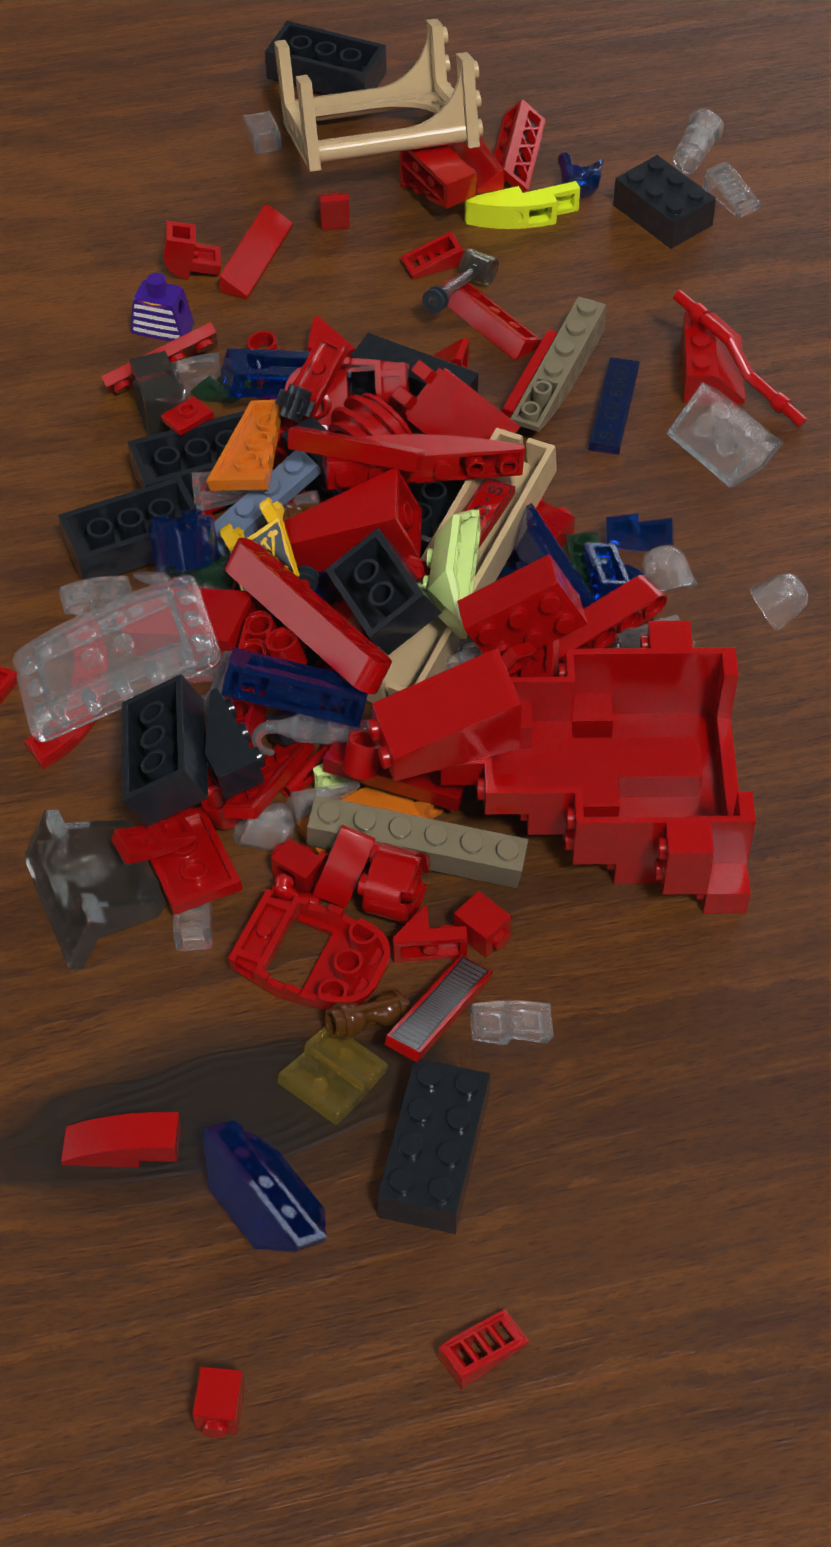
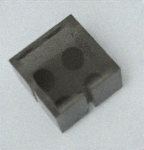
[129,351,187,436]

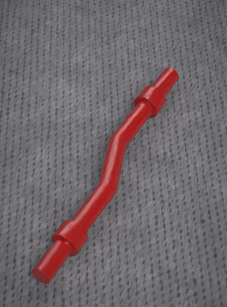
[673,289,807,428]

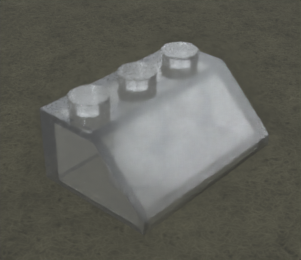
[666,383,783,488]

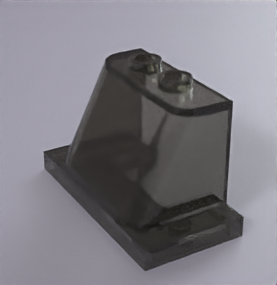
[24,809,166,970]

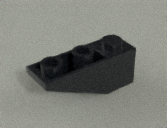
[205,688,265,800]

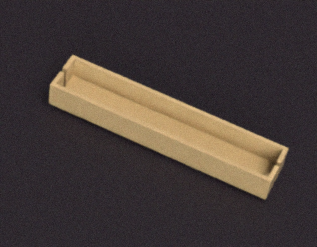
[356,428,557,703]

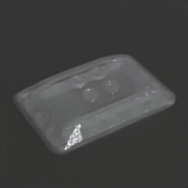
[13,574,221,742]

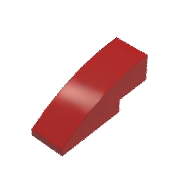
[61,1112,181,1168]

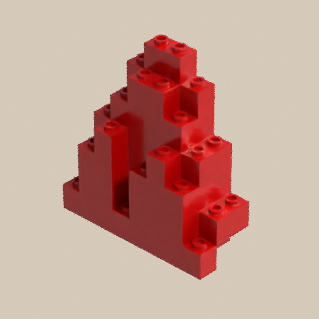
[437,621,756,914]

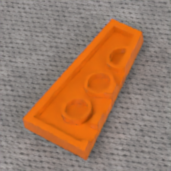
[206,400,282,492]

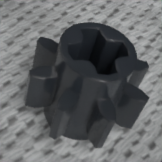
[275,383,316,422]

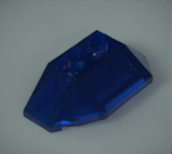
[515,503,596,609]
[203,1120,327,1252]

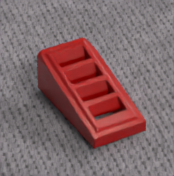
[400,231,467,279]
[438,1309,529,1390]

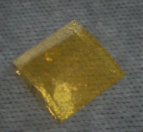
[277,1026,388,1125]

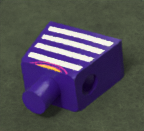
[131,273,194,341]

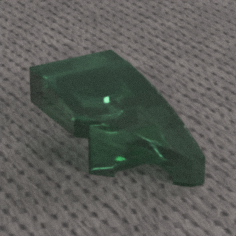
[190,364,257,404]

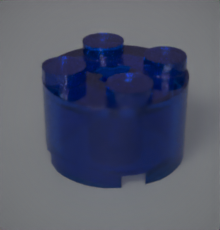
[148,509,221,572]

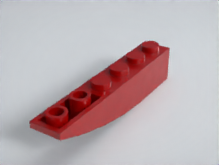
[323,434,525,490]

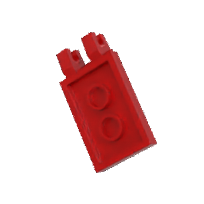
[392,359,520,439]
[140,806,242,915]

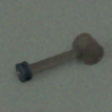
[422,248,499,313]

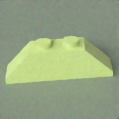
[423,509,481,639]

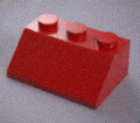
[681,312,745,404]

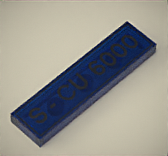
[589,357,640,455]

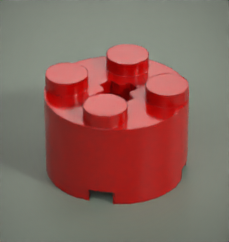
[357,842,430,924]

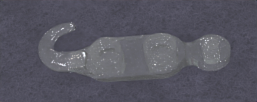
[251,713,369,756]

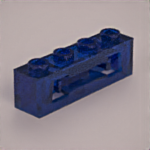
[220,348,351,398]
[221,647,368,728]

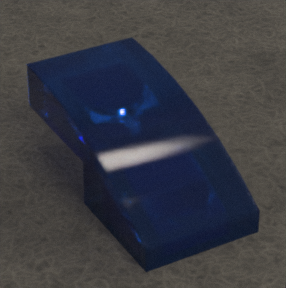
[606,513,675,552]

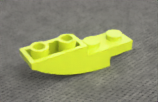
[464,181,580,229]

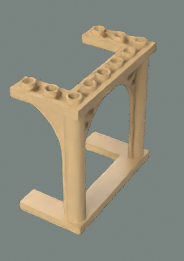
[274,19,483,172]

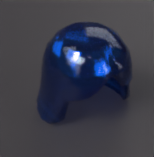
[558,152,604,198]

